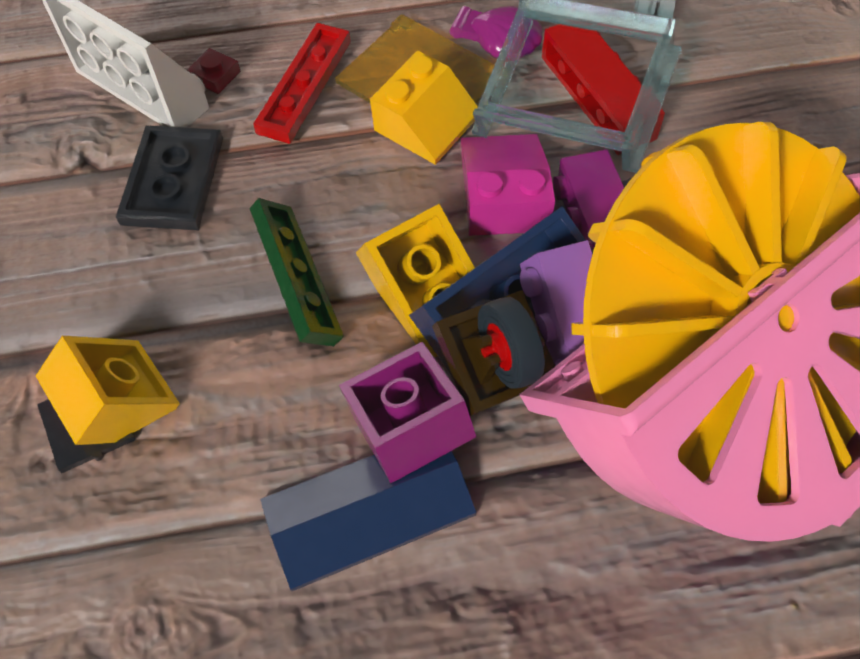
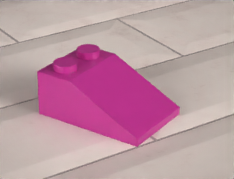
[460,134,555,236]

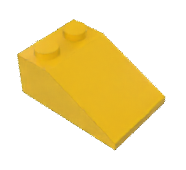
[356,204,475,358]

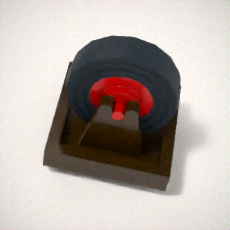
[432,290,555,416]

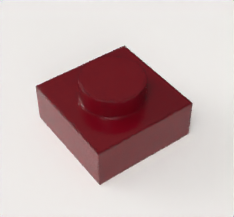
[187,48,241,94]

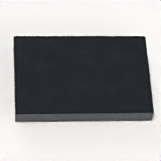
[116,125,223,231]

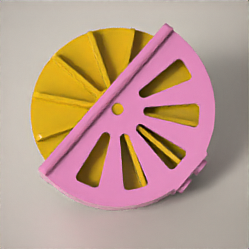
[520,122,860,542]

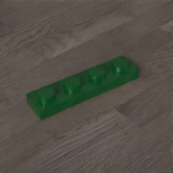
[249,198,344,347]

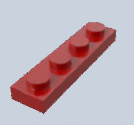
[253,23,351,144]

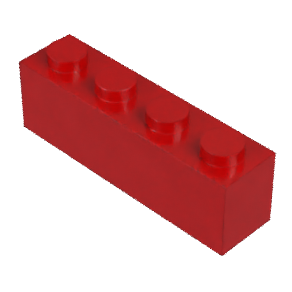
[541,15,665,155]

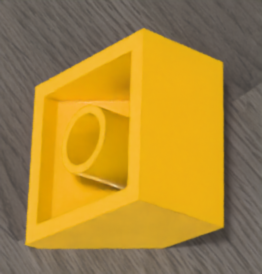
[370,50,480,165]
[36,336,180,445]

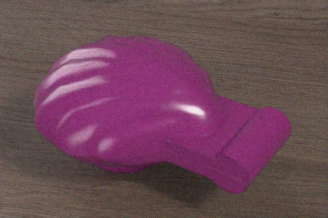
[449,6,542,61]

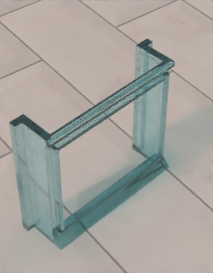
[471,0,682,173]

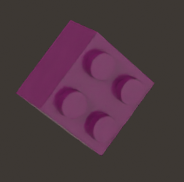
[339,342,476,483]

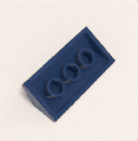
[260,451,476,592]

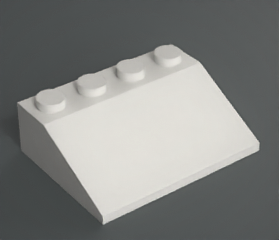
[42,0,210,128]

